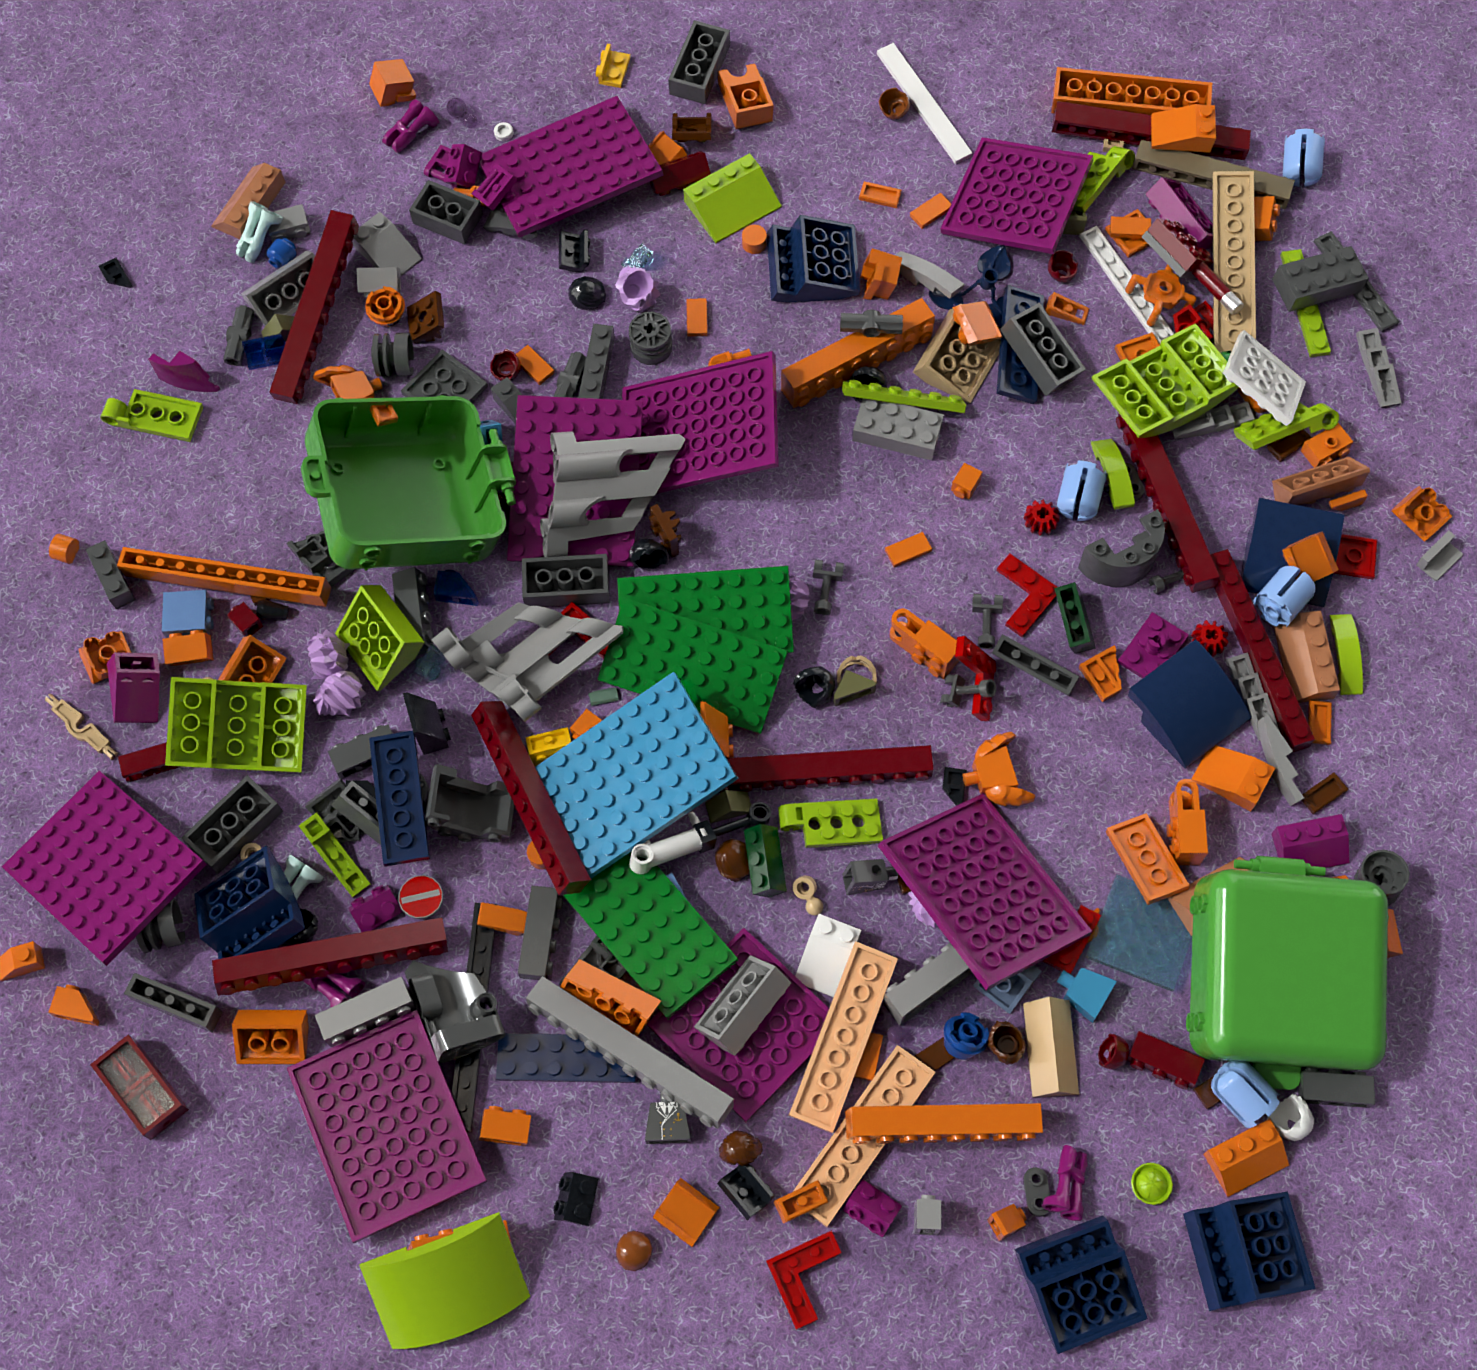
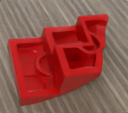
[1173,301,1214,343]

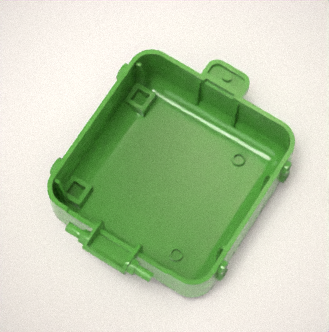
[301,395,516,571]
[1186,856,1389,1090]

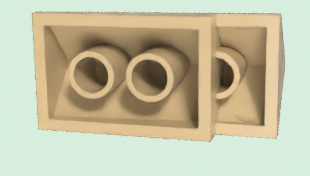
[1023,997,1079,1098]

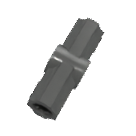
[223,305,254,366]
[840,310,903,337]
[553,352,586,398]

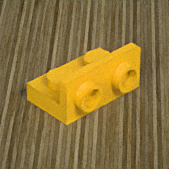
[596,43,631,88]
[525,727,571,767]

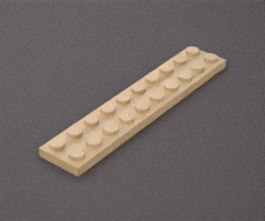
[1212,171,1256,352]

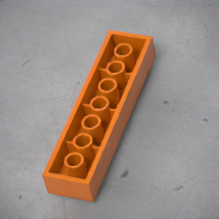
[1051,67,1213,115]
[781,298,935,408]
[845,1103,1043,1144]

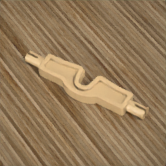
[45,694,118,760]

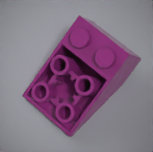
[107,652,160,723]

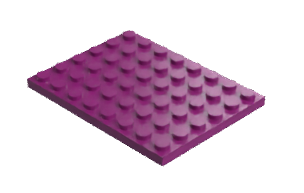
[479,96,663,238]
[622,351,779,494]
[507,395,643,567]
[1,771,207,966]
[878,793,1092,991]
[287,1010,487,1243]

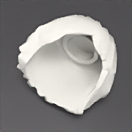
[1267,1094,1314,1141]

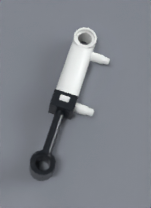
[629,802,771,874]

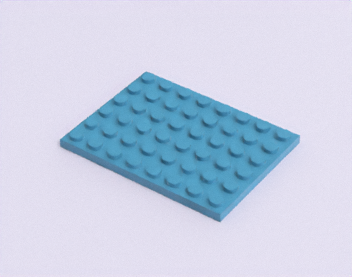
[535,672,739,879]

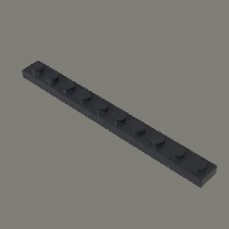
[452,903,497,1133]

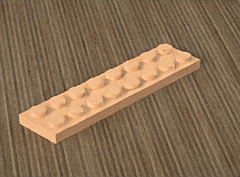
[788,941,898,1133]
[794,1045,936,1227]

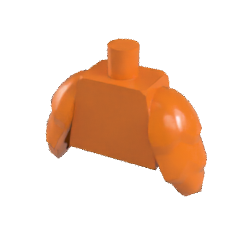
[313,365,383,399]
[963,732,1035,806]

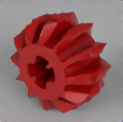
[1023,499,1060,536]
[1191,620,1228,657]

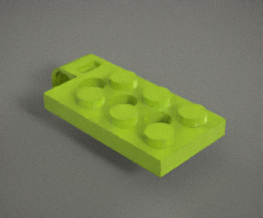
[1073,146,1135,213]
[100,389,203,442]
[1233,402,1339,450]
[778,798,883,848]

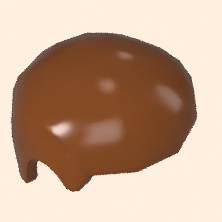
[878,88,910,120]
[616,1230,653,1271]

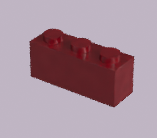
[650,151,711,196]
[1127,1031,1205,1090]

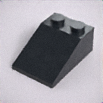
[403,692,451,755]

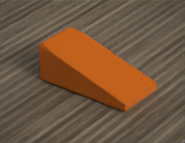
[1045,292,1089,325]
[477,902,527,936]
[774,1180,828,1223]

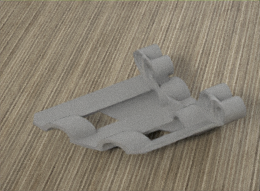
[540,431,685,557]
[431,602,623,722]

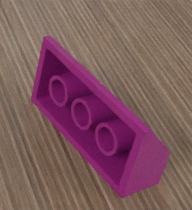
[1146,177,1213,249]

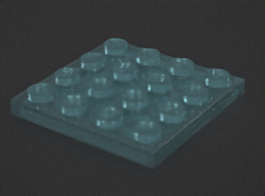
[1085,874,1192,992]

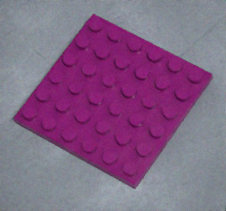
[940,137,1094,254]
[647,928,829,1123]

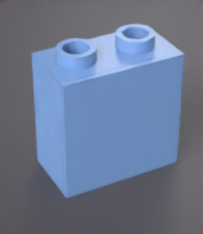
[162,590,214,638]

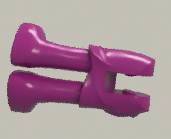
[382,99,440,153]
[303,973,365,1007]
[1042,1145,1088,1221]

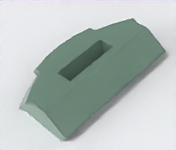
[588,688,619,706]

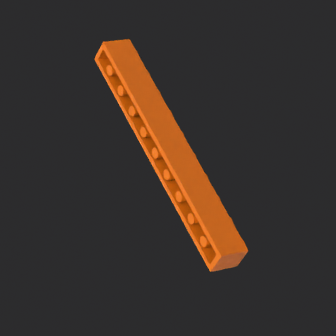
[117,547,331,607]

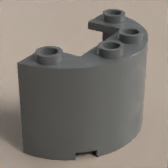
[1078,509,1165,588]
[425,764,514,843]

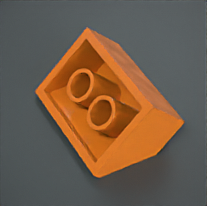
[218,635,287,683]
[232,1010,309,1064]
[1203,1119,1289,1197]

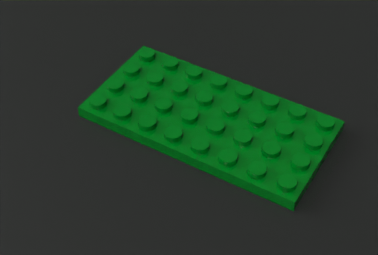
[617,566,794,653]
[597,598,788,734]
[563,851,738,1020]

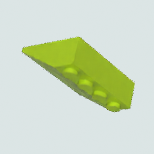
[683,153,782,243]
[335,585,424,691]

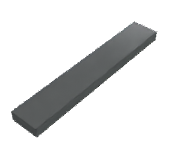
[1314,231,1399,332]

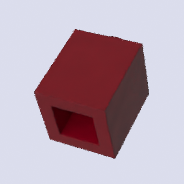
[227,602,264,637]

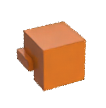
[369,59,416,107]
[860,248,902,300]

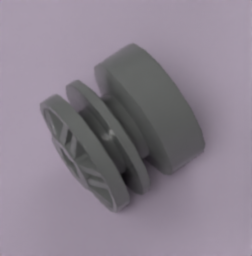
[629,312,672,365]
[371,332,414,377]
[1353,849,1410,906]
[136,898,185,953]

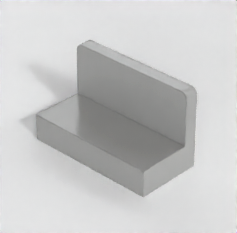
[1416,530,1463,581]

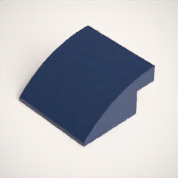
[767,214,861,303]
[1241,498,1345,607]
[1128,639,1251,769]
[194,845,305,959]
[1183,1191,1316,1311]
[1014,1215,1148,1354]

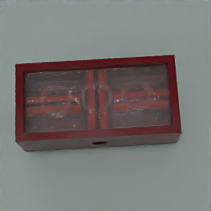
[90,1034,189,1140]

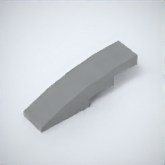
[896,251,964,299]
[1356,328,1402,408]
[1172,401,1255,439]
[1225,653,1280,741]
[1257,714,1304,806]

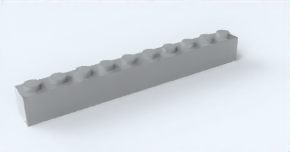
[526,976,734,1129]

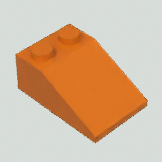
[1151,104,1216,153]
[700,702,734,758]
[1191,745,1275,812]

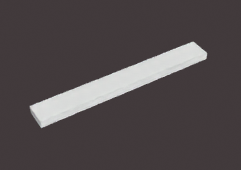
[877,43,972,164]
[1079,226,1174,345]

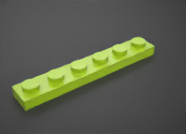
[1280,249,1331,357]
[842,380,966,413]

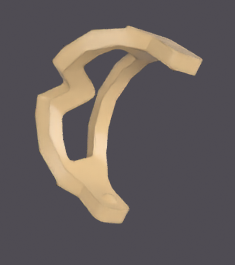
[837,655,877,686]

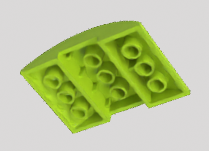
[1092,323,1239,438]
[165,677,307,772]
[359,1212,530,1349]

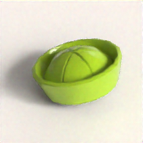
[1131,1162,1173,1205]

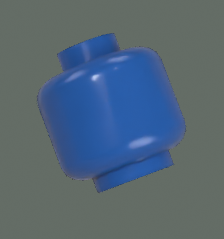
[266,238,297,268]

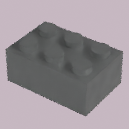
[409,180,483,245]

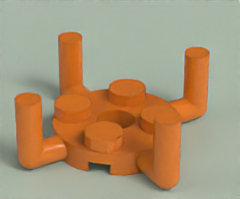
[1125,264,1197,327]

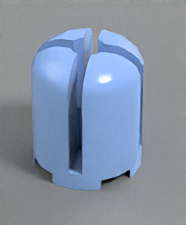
[1283,128,1325,187]
[1057,460,1107,521]
[1253,566,1315,627]
[1211,1061,1280,1128]

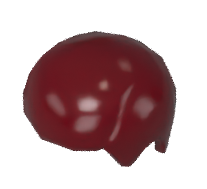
[1047,250,1078,282]
[490,349,521,381]
[1098,1034,1130,1070]

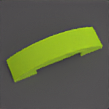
[1091,439,1135,510]
[1329,614,1363,695]
[299,812,370,897]

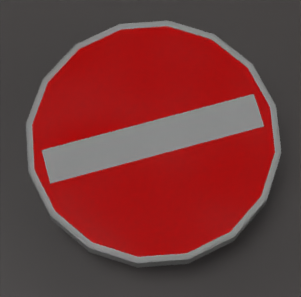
[398,875,443,919]

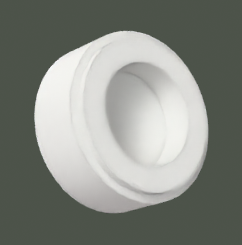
[494,122,514,141]

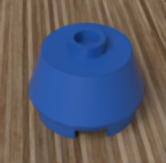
[944,1012,989,1060]

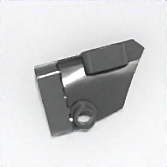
[405,960,506,1063]

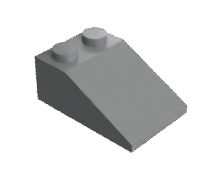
[352,212,422,277]

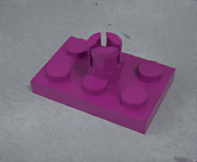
[1117,612,1189,679]

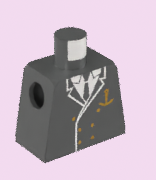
[842,859,898,895]
[645,1092,691,1144]

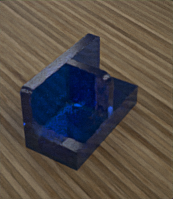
[242,334,286,370]

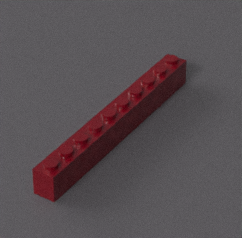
[1052,101,1251,160]
[269,210,359,404]
[1116,413,1220,593]
[1210,549,1315,753]
[471,701,591,895]
[718,745,934,793]
[212,917,448,996]

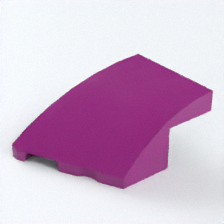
[148,351,220,392]

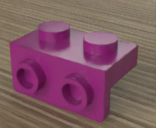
[444,144,482,189]
[349,885,403,932]
[843,1179,902,1237]

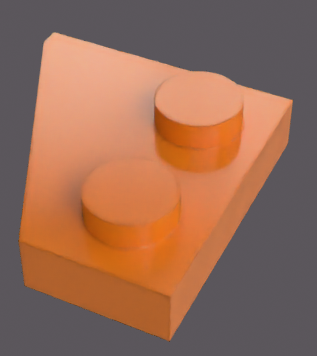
[1078,645,1122,702]

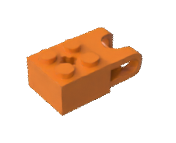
[717,63,774,129]
[889,608,959,679]
[1166,779,1208,865]

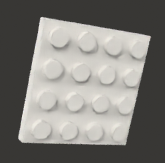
[1223,330,1306,426]

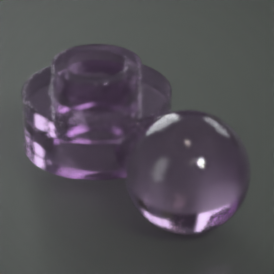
[447,98,478,128]
[872,1008,906,1044]

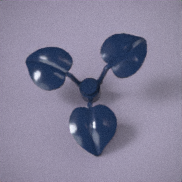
[929,245,1011,328]

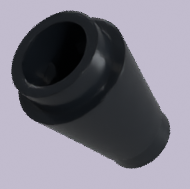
[256,599,289,620]

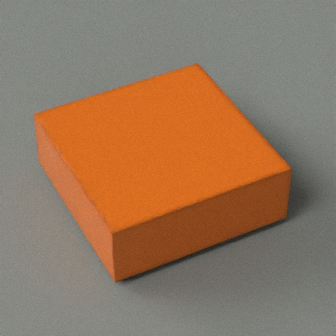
[370,405,398,426]

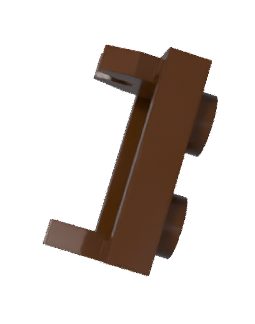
[672,113,713,142]
[407,291,444,344]
[649,504,682,558]

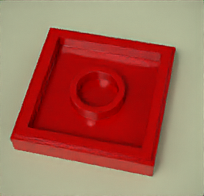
[1333,534,1377,580]

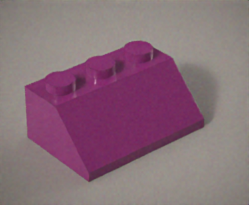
[1271,814,1350,868]

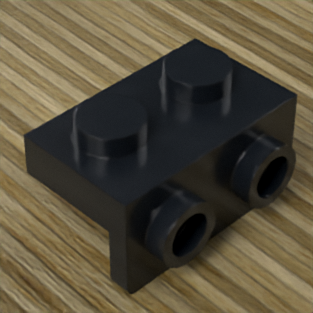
[559,229,590,273]
[717,1164,775,1221]
[553,1172,599,1226]

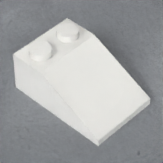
[795,914,861,997]

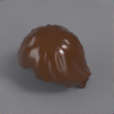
[715,839,750,882]
[988,1021,1026,1065]
[719,1130,763,1166]

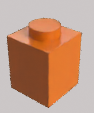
[951,463,983,499]

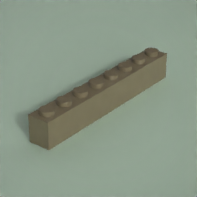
[1132,140,1295,209]

